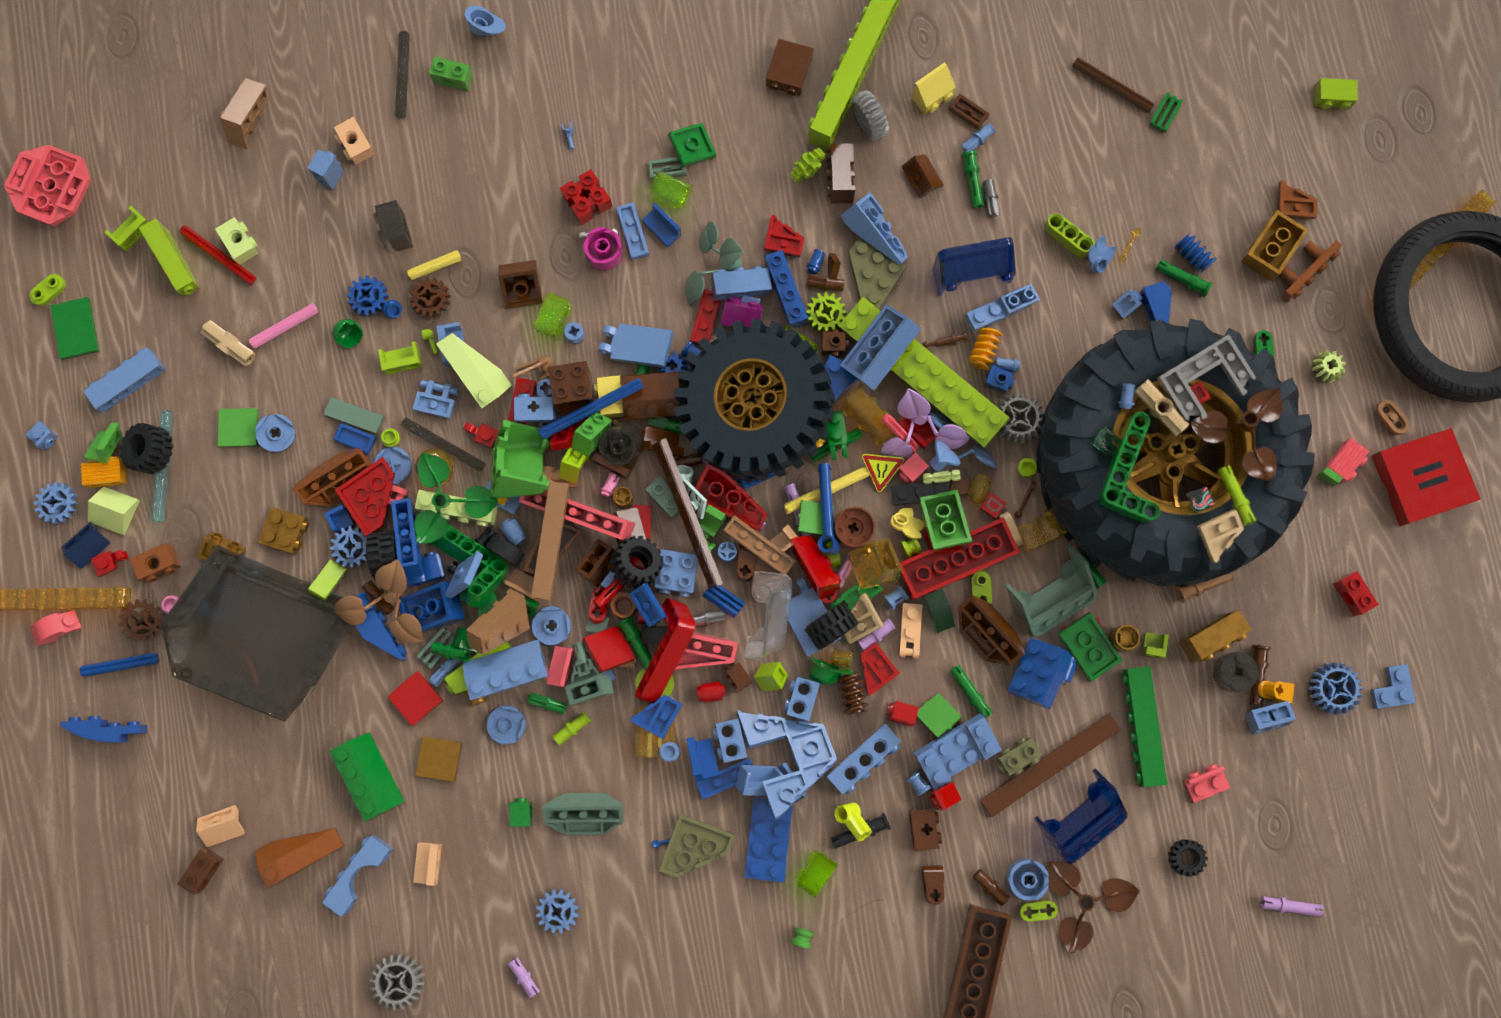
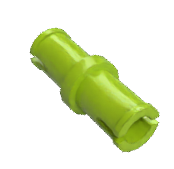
[553,711,591,746]

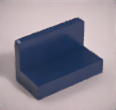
[61,521,110,568]

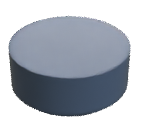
[660,742,680,762]

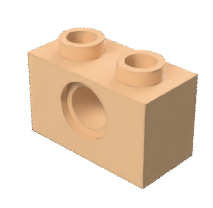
[334,117,375,165]

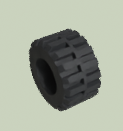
[120,423,173,474]
[366,530,397,581]
[610,536,663,590]
[805,603,858,650]

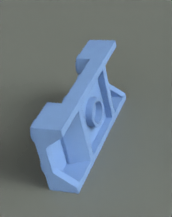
[913,713,1002,790]

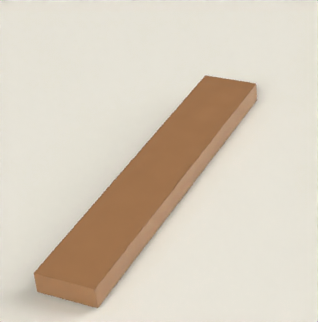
[531,481,570,600]

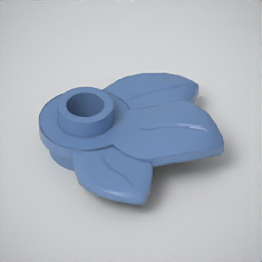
[1088,236,1116,273]

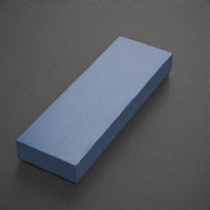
[616,202,649,260]

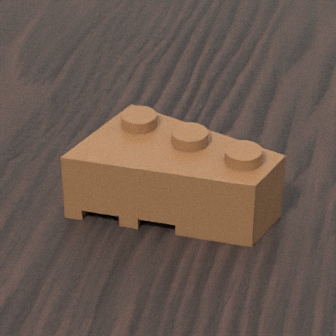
[466,589,530,655]

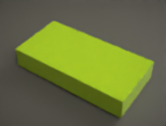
[308,559,347,601]

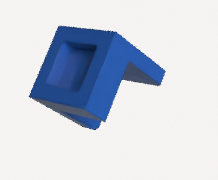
[324,505,355,534]

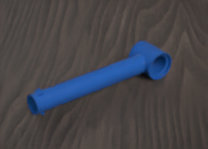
[817,463,841,555]

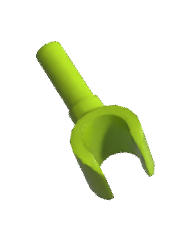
[422,329,438,355]

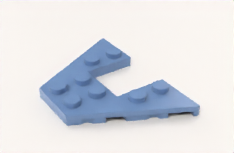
[737,710,837,821]

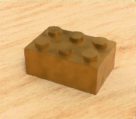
[1241,210,1309,281]
[1179,610,1252,663]

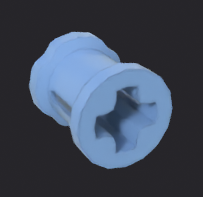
[883,585,909,610]
[906,770,931,797]

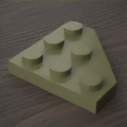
[849,237,907,309]
[659,813,735,878]

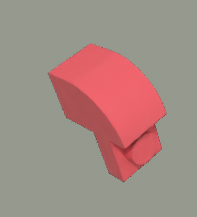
[30,610,81,646]

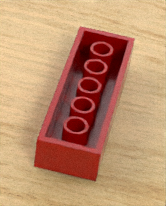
[896,517,1020,601]

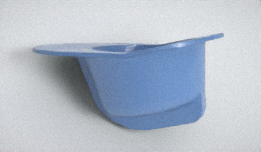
[465,6,506,36]

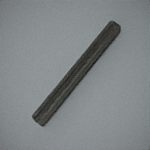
[395,31,410,119]
[401,418,485,472]

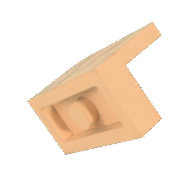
[197,805,244,847]
[413,842,442,886]

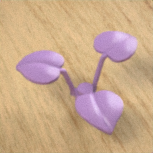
[880,388,970,461]

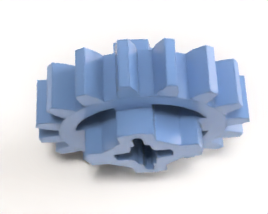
[33,482,79,524]
[330,526,367,568]
[536,889,580,934]

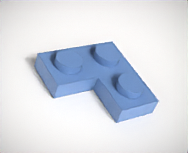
[1371,664,1416,709]

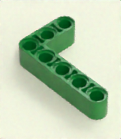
[1098,412,1160,523]
[431,524,508,607]

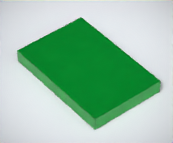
[50,297,100,360]
[1057,612,1123,682]

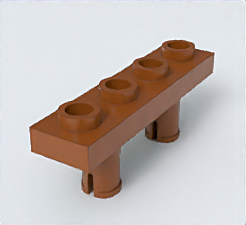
[1279,240,1342,303]

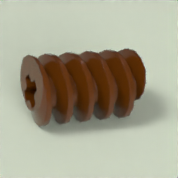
[838,672,868,715]

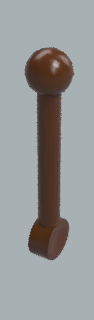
[1015,482,1036,518]

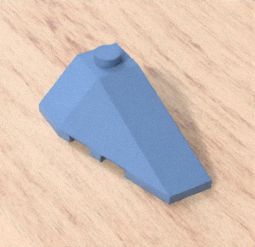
[841,192,908,265]

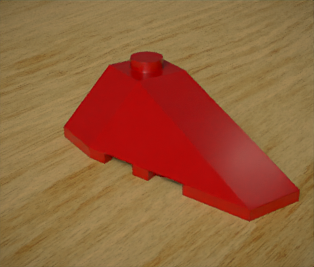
[694,463,768,531]

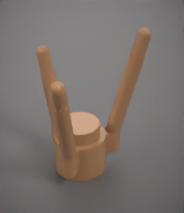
[512,355,554,388]

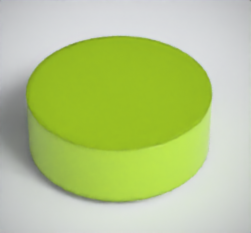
[1017,458,1037,478]

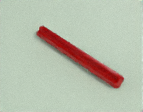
[179,225,257,285]

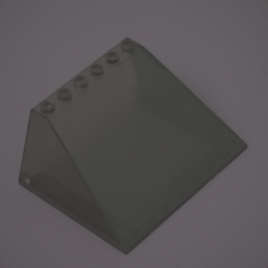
[161,545,351,722]

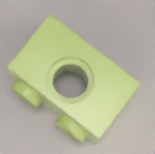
[215,217,259,265]

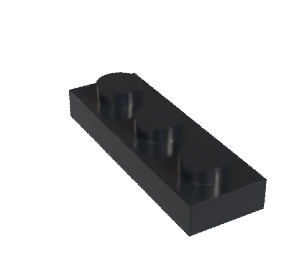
[891,482,950,506]

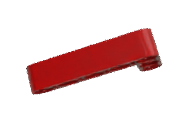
[636,598,696,704]

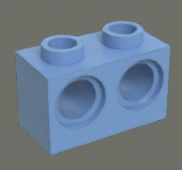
[784,677,820,722]
[1245,701,1296,735]
[713,719,747,763]

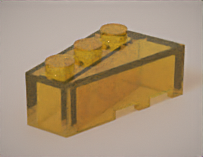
[843,383,895,445]

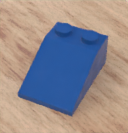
[399,582,465,633]

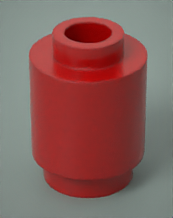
[697,681,726,703]

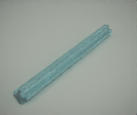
[152,410,173,522]

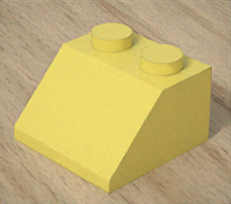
[911,62,956,115]

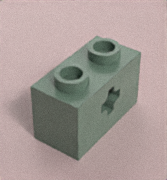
[645,476,680,521]

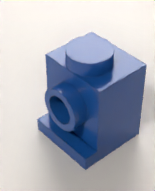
[984,365,1015,394]

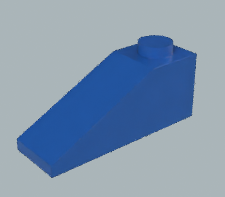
[1139,281,1172,323]

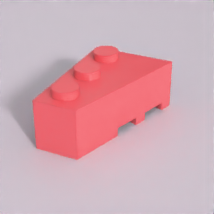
[675,632,739,670]

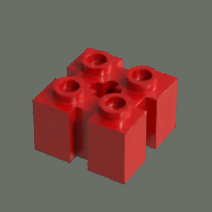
[560,169,613,225]

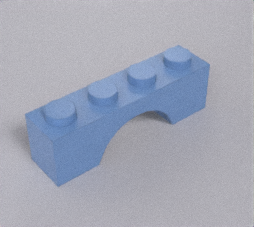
[322,835,394,917]

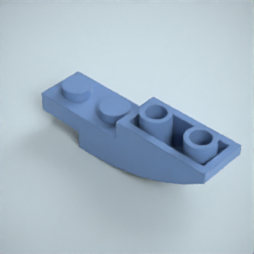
[964,284,1040,332]

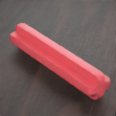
[881,414,919,452]

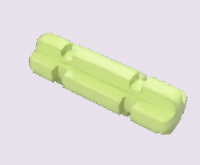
[923,470,961,485]

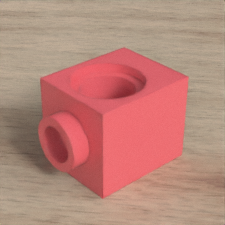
[897,453,929,484]

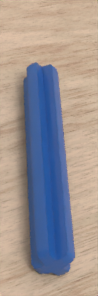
[79,653,159,677]

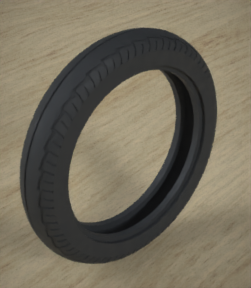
[1373,211,1501,402]

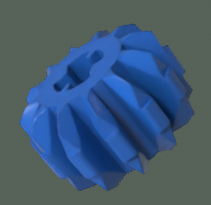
[656,351,689,382]

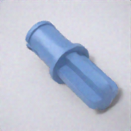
[962,123,995,152]
[429,659,461,687]

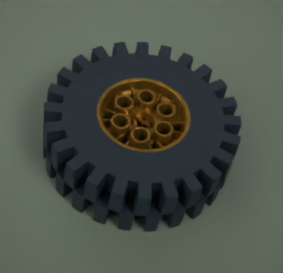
[674,319,835,481]

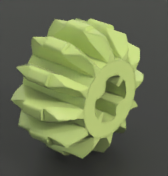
[1311,350,1346,383]

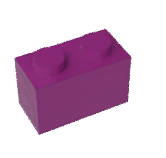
[721,297,764,327]

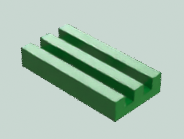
[1149,92,1183,133]

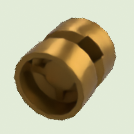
[1109,625,1140,652]

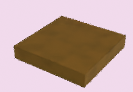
[415,737,462,782]

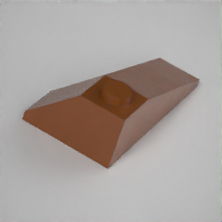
[255,828,345,888]

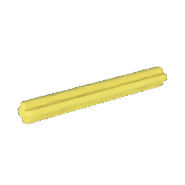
[783,467,870,514]

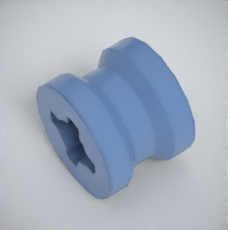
[564,322,585,344]
[718,542,737,563]

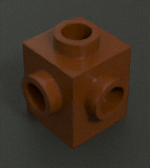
[822,329,849,358]

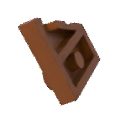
[1278,180,1318,219]

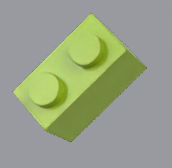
[1314,78,1358,110]

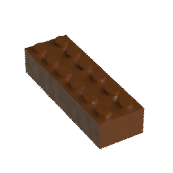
[943,904,1012,1018]

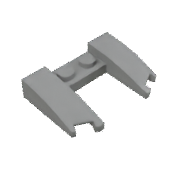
[1156,335,1256,420]

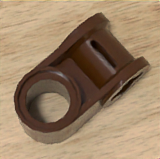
[736,545,757,582]
[922,865,945,905]

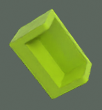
[104,206,148,252]
[378,341,423,375]
[558,446,591,484]

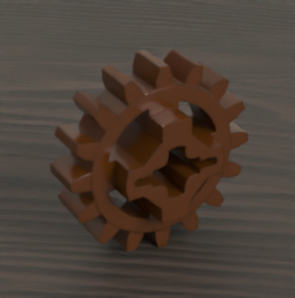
[409,277,451,318]
[118,599,164,641]

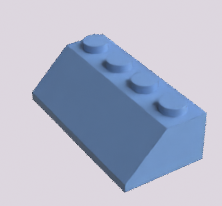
[840,304,921,390]
[463,639,550,701]

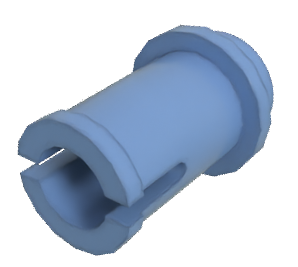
[996,357,1020,373]
[1118,383,1135,409]

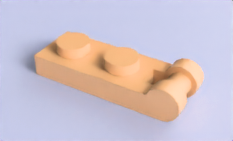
[899,603,923,659]

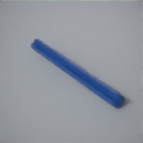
[538,378,643,439]

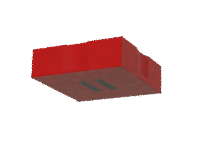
[1372,428,1481,527]

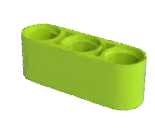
[1044,213,1094,258]

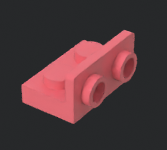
[1183,764,1230,803]

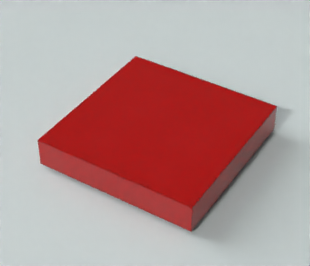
[582,626,635,673]
[388,671,444,726]

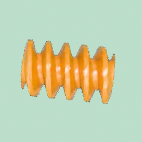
[968,328,1003,371]

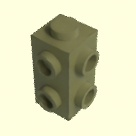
[996,737,1043,777]

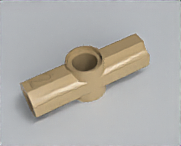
[200,320,256,367]
[1134,380,1189,437]

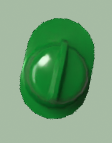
[809,657,854,686]

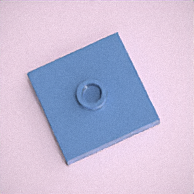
[445,551,483,599]

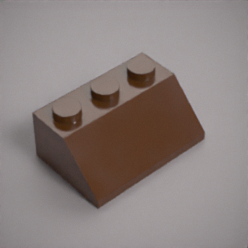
[621,372,681,420]

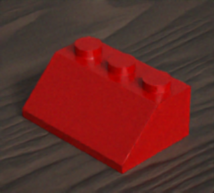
[790,535,841,600]

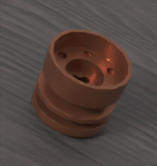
[834,506,876,550]

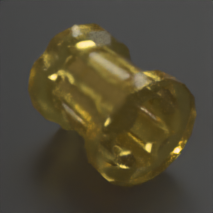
[831,648,853,669]

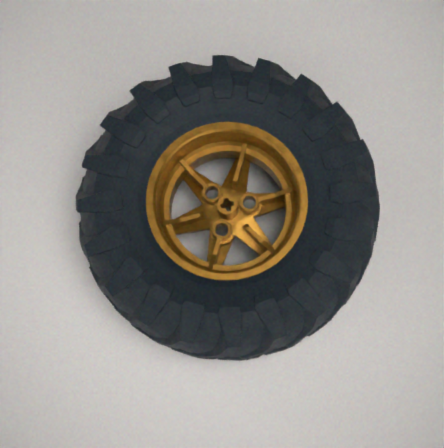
[1036,319,1315,586]

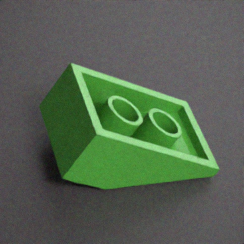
[920,489,972,550]

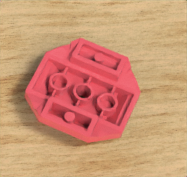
[4,145,91,227]

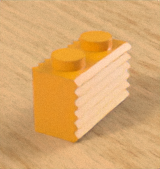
[81,456,127,488]

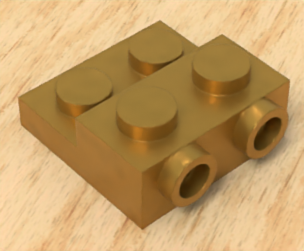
[257,507,309,555]

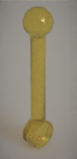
[1119,228,1141,262]

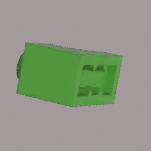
[699,505,726,540]

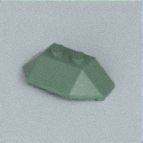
[542,793,624,835]

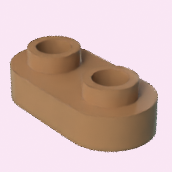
[1376,400,1410,435]

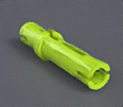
[1218,466,1256,526]

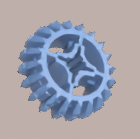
[1308,662,1364,715]

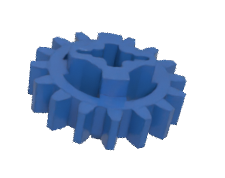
[346,275,389,317]

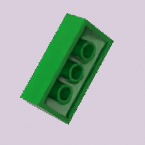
[329,732,405,822]

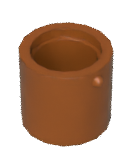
[609,593,637,620]

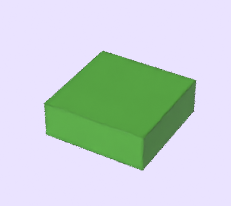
[1316,467,1343,487]

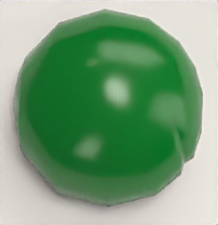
[332,318,363,349]

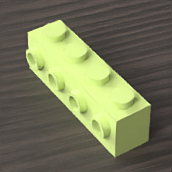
[415,490,498,527]

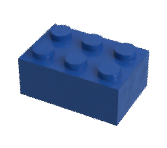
[1008,637,1073,710]

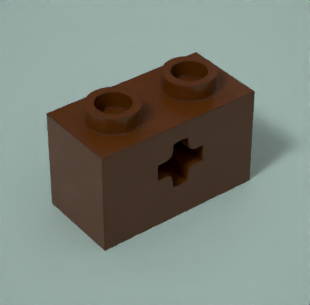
[575,539,615,587]
[908,808,942,851]

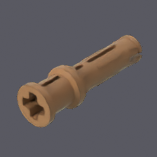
[1175,572,1235,603]

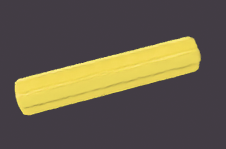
[407,251,461,280]

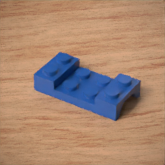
[745,797,793,882]

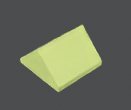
[88,487,140,536]

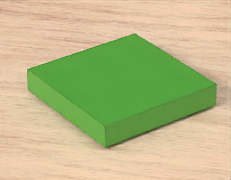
[218,408,259,448]

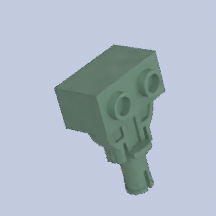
[565,641,614,706]

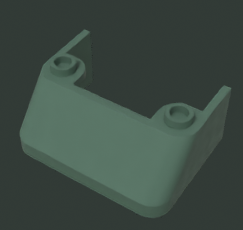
[1005,544,1097,636]

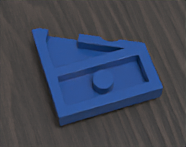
[630,695,683,739]

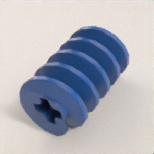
[1174,233,1217,274]

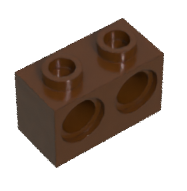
[177,848,224,895]

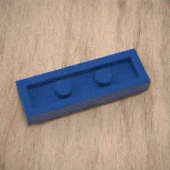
[695,758,752,799]

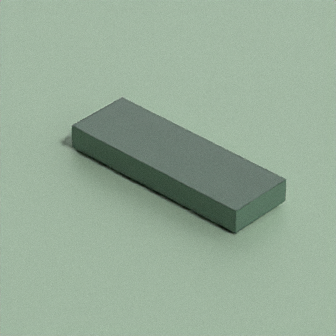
[323,397,385,435]

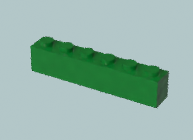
[1121,666,1168,787]

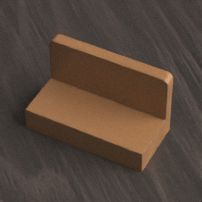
[504,568,542,603]

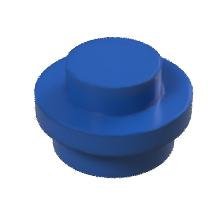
[383,300,402,319]

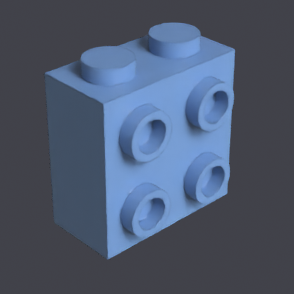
[655,549,699,598]

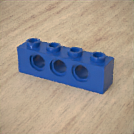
[765,250,808,329]
[391,498,423,578]

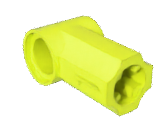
[834,802,872,842]

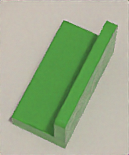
[84,422,123,463]

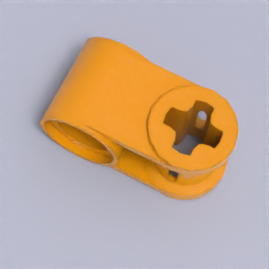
[1258,681,1295,704]

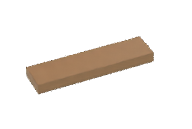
[723,515,796,577]

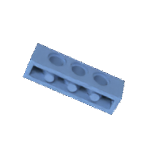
[826,724,901,795]

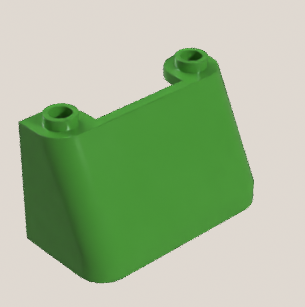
[490,420,550,499]

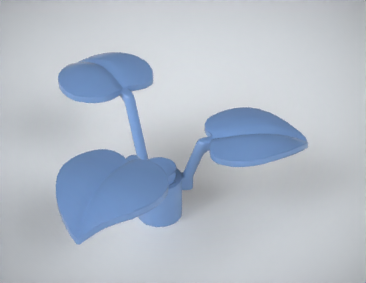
[929,410,998,472]

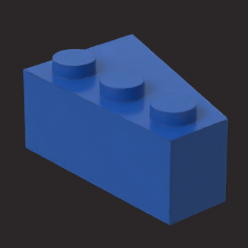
[825,355,859,408]

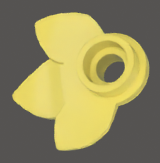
[890,508,925,539]

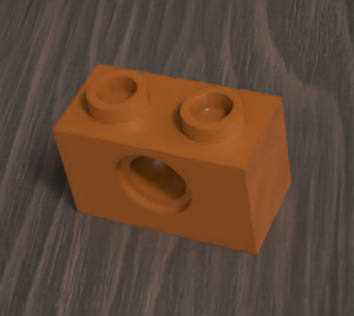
[130,543,181,583]

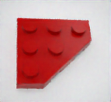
[335,457,395,537]

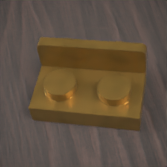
[197,532,246,574]

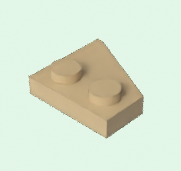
[1197,510,1244,563]
[844,593,884,644]

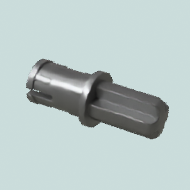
[982,179,999,217]
[693,610,726,627]

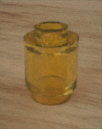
[968,474,991,504]

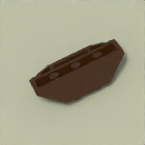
[958,595,1026,666]

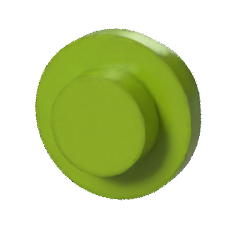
[381,428,400,447]

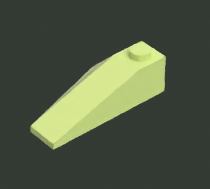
[436,333,512,408]

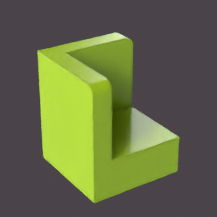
[1142,632,1169,659]
[754,662,788,691]

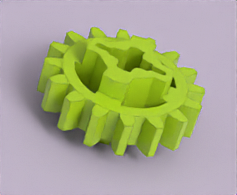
[790,148,826,183]
[806,292,847,332]

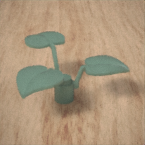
[685,221,745,306]

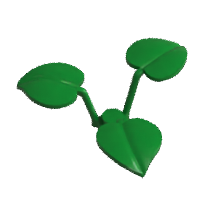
[415,453,498,544]

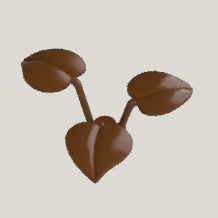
[1191,388,1283,481]
[1047,861,1139,954]

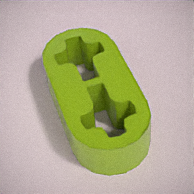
[1019,900,1058,922]

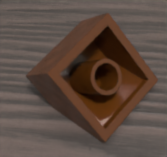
[498,260,543,309]

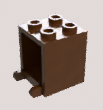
[548,361,595,416]

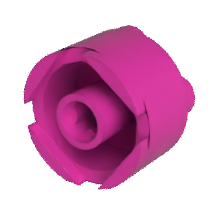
[583,227,623,270]

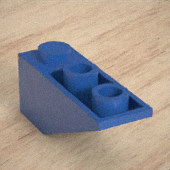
[355,609,407,661]

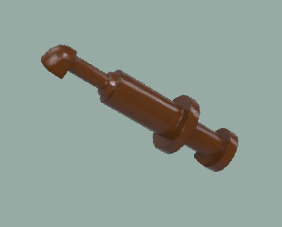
[922,332,967,348]

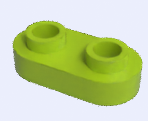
[29,274,66,306]
[971,571,992,604]

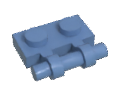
[413,380,459,420]

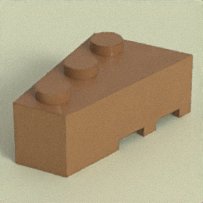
[220,78,269,149]

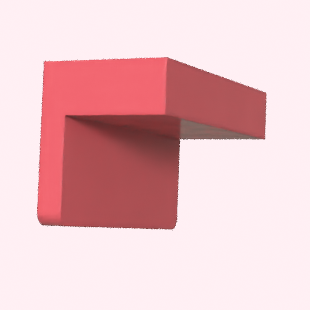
[546,646,574,688]

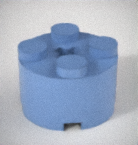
[1005,858,1049,901]

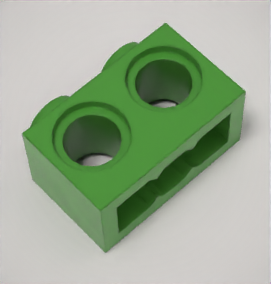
[572,412,612,457]

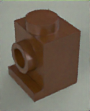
[724,662,753,693]

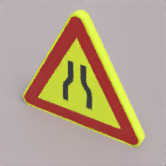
[862,454,904,492]

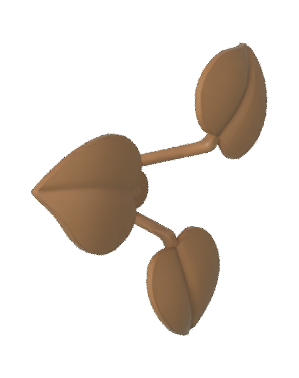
[334,559,423,643]

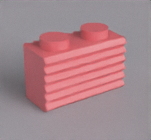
[1323,437,1369,484]

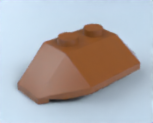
[293,447,371,507]

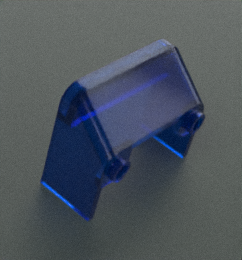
[932,237,1016,296]
[1034,768,1128,864]

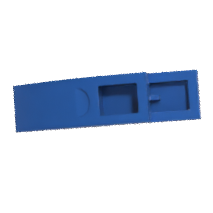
[60,716,147,742]

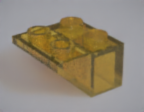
[848,538,903,588]

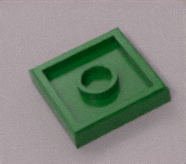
[668,123,717,167]

